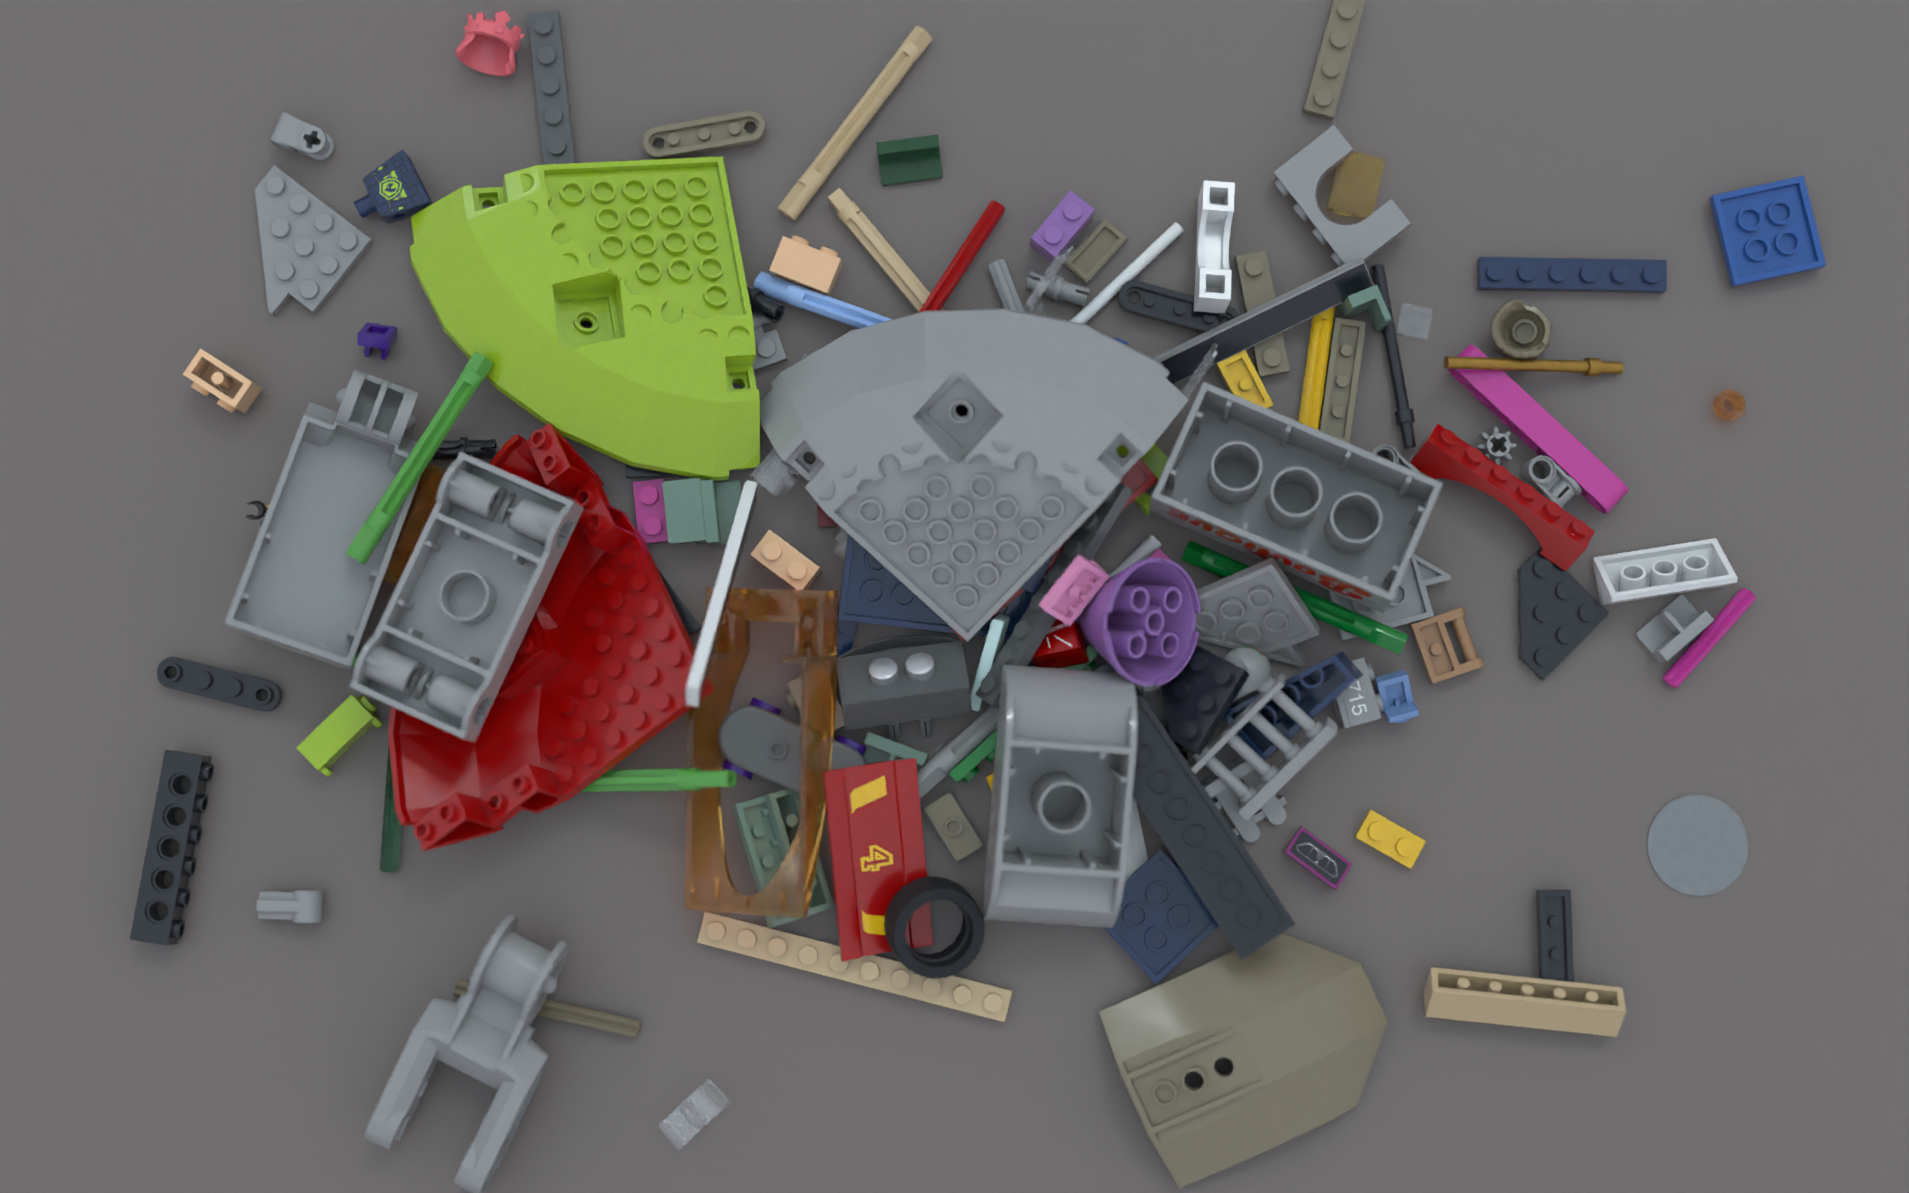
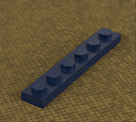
[1477,257,1667,293]

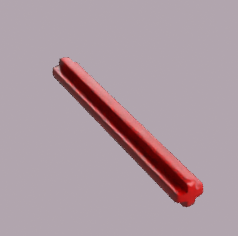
[918,200,1005,313]

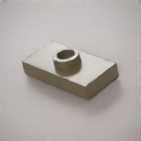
[923,792,984,862]

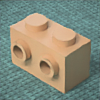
[183,348,263,414]

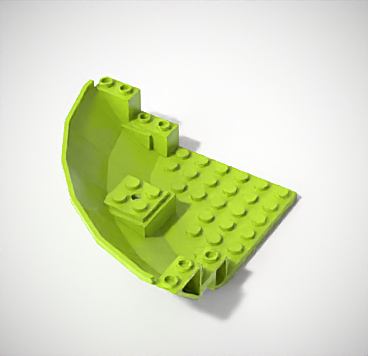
[409,156,760,481]

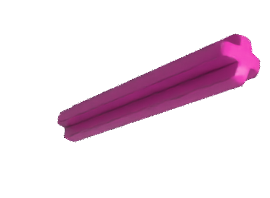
[1663,588,1756,688]

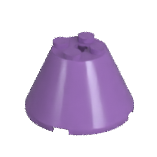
[1075,558,1201,686]

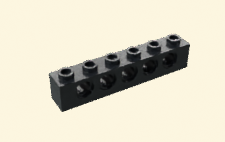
[130,750,214,946]

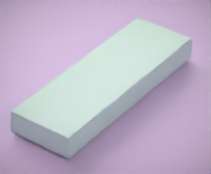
[971,614,1010,712]

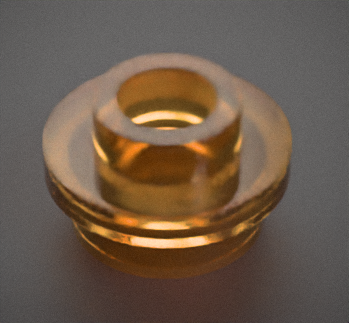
[1713,390,1746,421]

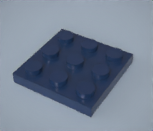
[1104,849,1218,984]

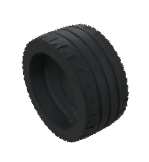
[884,876,985,979]

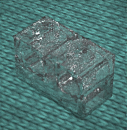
[658,1078,730,1150]

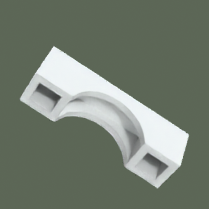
[1194,180,1235,314]

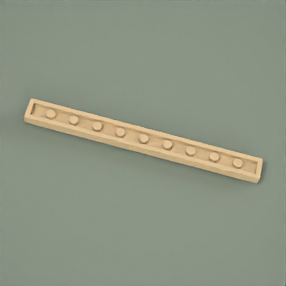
[697,911,1012,1022]

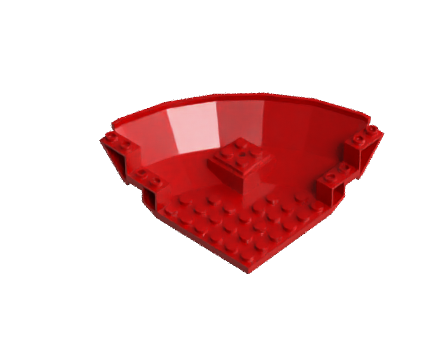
[388,423,714,851]

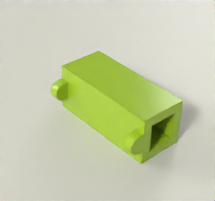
[296,694,383,777]

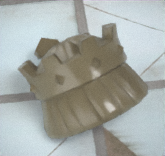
[1490,299,1552,359]

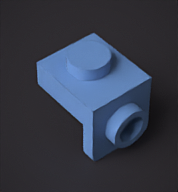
[1375,669,1419,723]

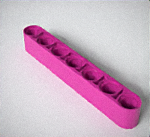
[1448,344,1629,514]

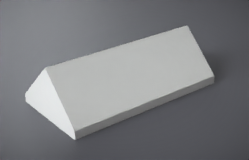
[1593,538,1738,605]

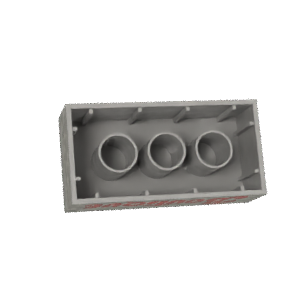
[1150,382,1443,613]

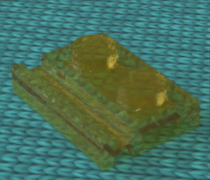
[1327,152,1385,218]

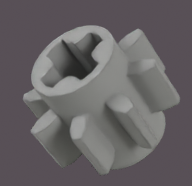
[1475,427,1517,465]

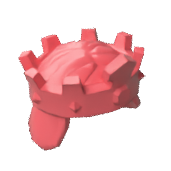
[455,10,524,76]

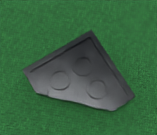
[1517,547,1609,680]
[1161,645,1250,756]

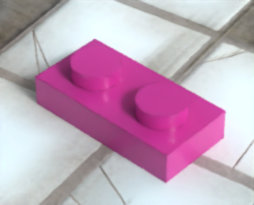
[632,479,668,545]

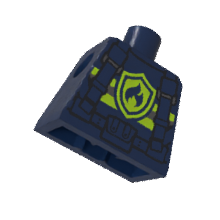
[354,150,433,223]

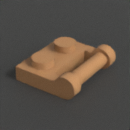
[1409,607,1484,685]

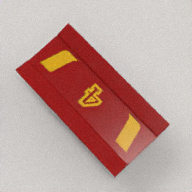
[822,758,934,962]

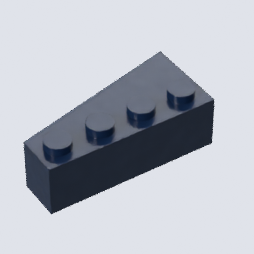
[1223,651,1363,760]

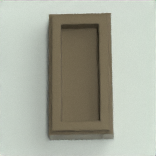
[1063,218,1128,285]

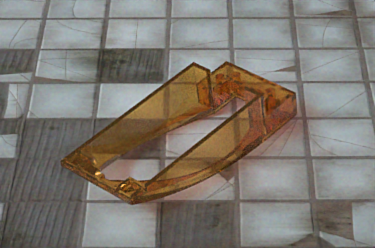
[685,587,838,918]

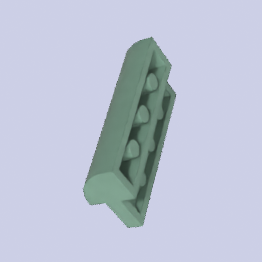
[731,789,834,928]

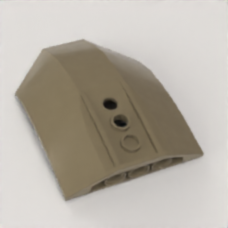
[1099,933,1388,1188]

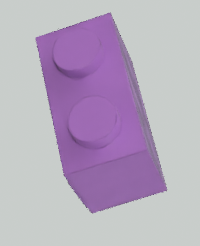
[1030,190,1095,265]

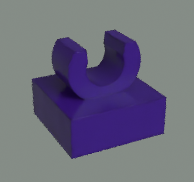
[358,323,397,360]

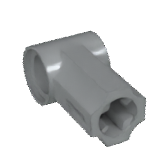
[256,890,323,923]

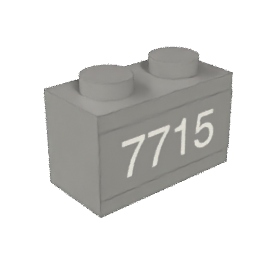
[1332,657,1384,730]

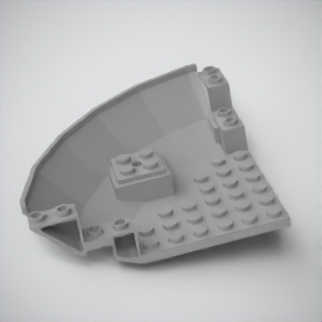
[760,308,1189,642]

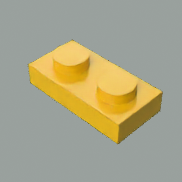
[1216,350,1274,409]
[1354,810,1426,869]

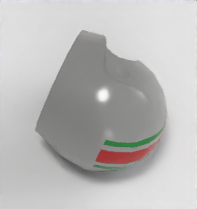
[1224,646,1273,706]

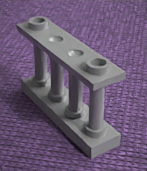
[1191,673,1338,821]

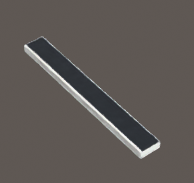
[686,480,758,707]

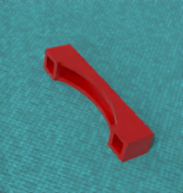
[1410,424,1595,571]

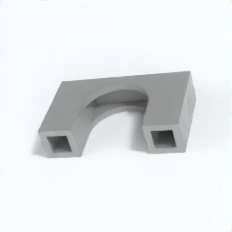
[1274,125,1412,267]

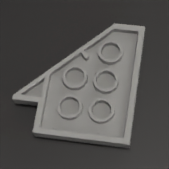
[1195,557,1320,667]

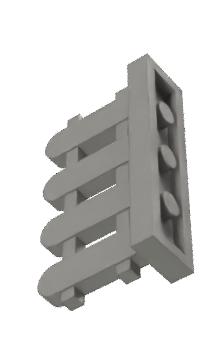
[1146,756,1287,871]

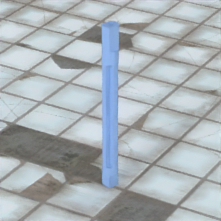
[753,271,892,328]

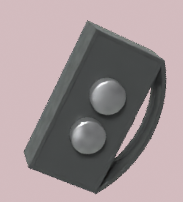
[836,635,972,741]

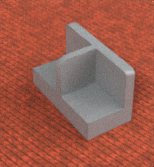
[1635,595,1714,663]

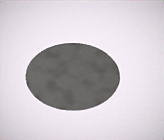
[1647,795,1749,896]

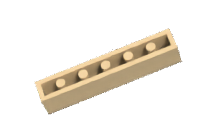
[1423,967,1626,1037]

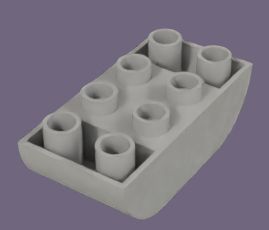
[982,665,1137,928]

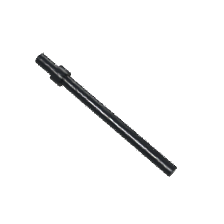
[1371,264,1416,449]

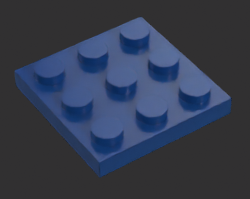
[1709,175,1826,288]

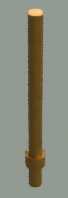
[1444,356,1624,377]

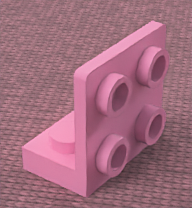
[1039,554,1110,626]

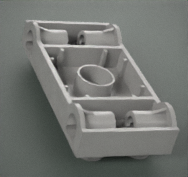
[349,451,584,742]

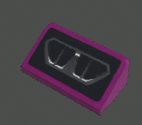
[1282,826,1352,890]

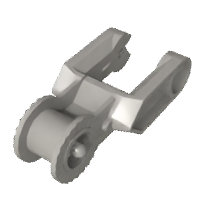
[364,914,571,1193]

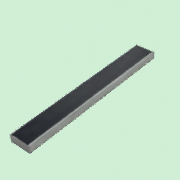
[1153,257,1374,385]

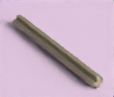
[454,980,641,1037]

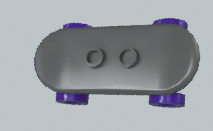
[718,697,867,812]

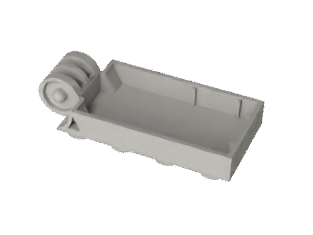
[224,369,420,670]

